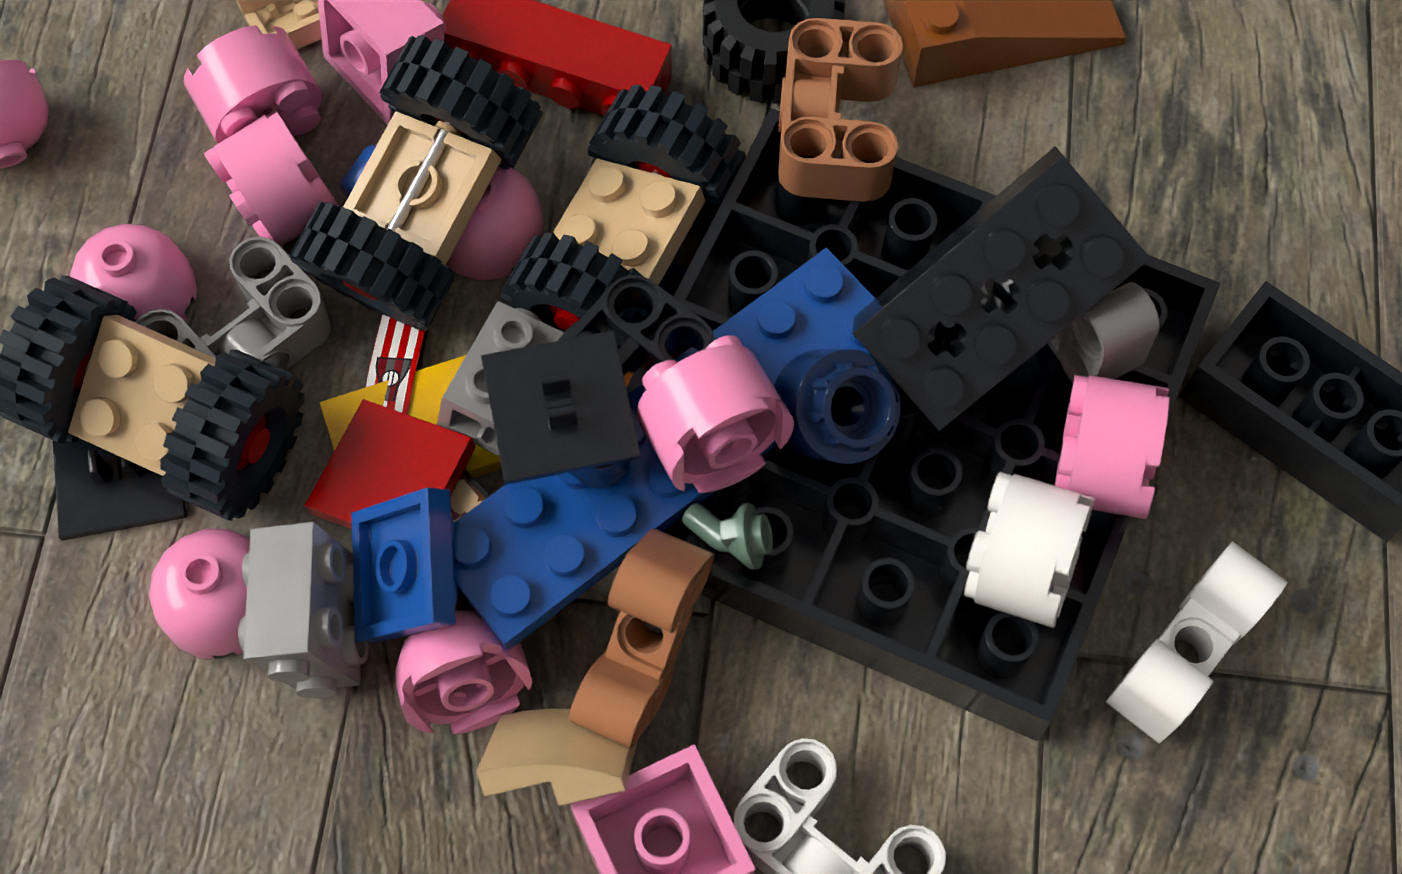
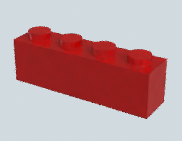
[442,0,672,116]

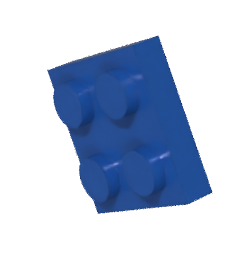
[351,487,457,643]

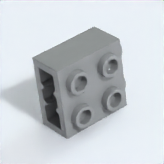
[437,301,564,456]
[238,522,368,698]

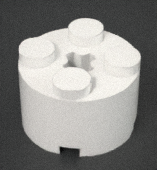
[964,472,1094,628]

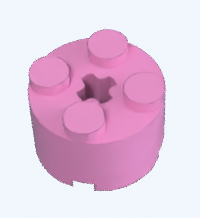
[184,25,322,144]
[204,110,340,248]
[637,335,794,493]
[1055,375,1169,519]

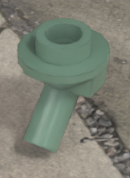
[682,503,773,570]

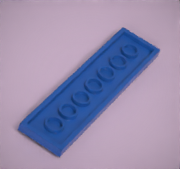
[452,247,875,650]

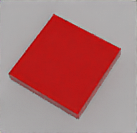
[304,399,476,529]

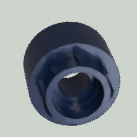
[774,349,900,464]

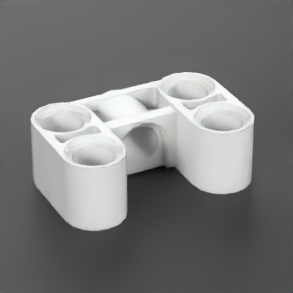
[1106,541,1288,744]
[733,738,946,874]

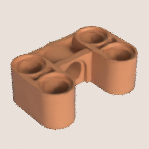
[778,18,903,201]
[569,528,715,748]

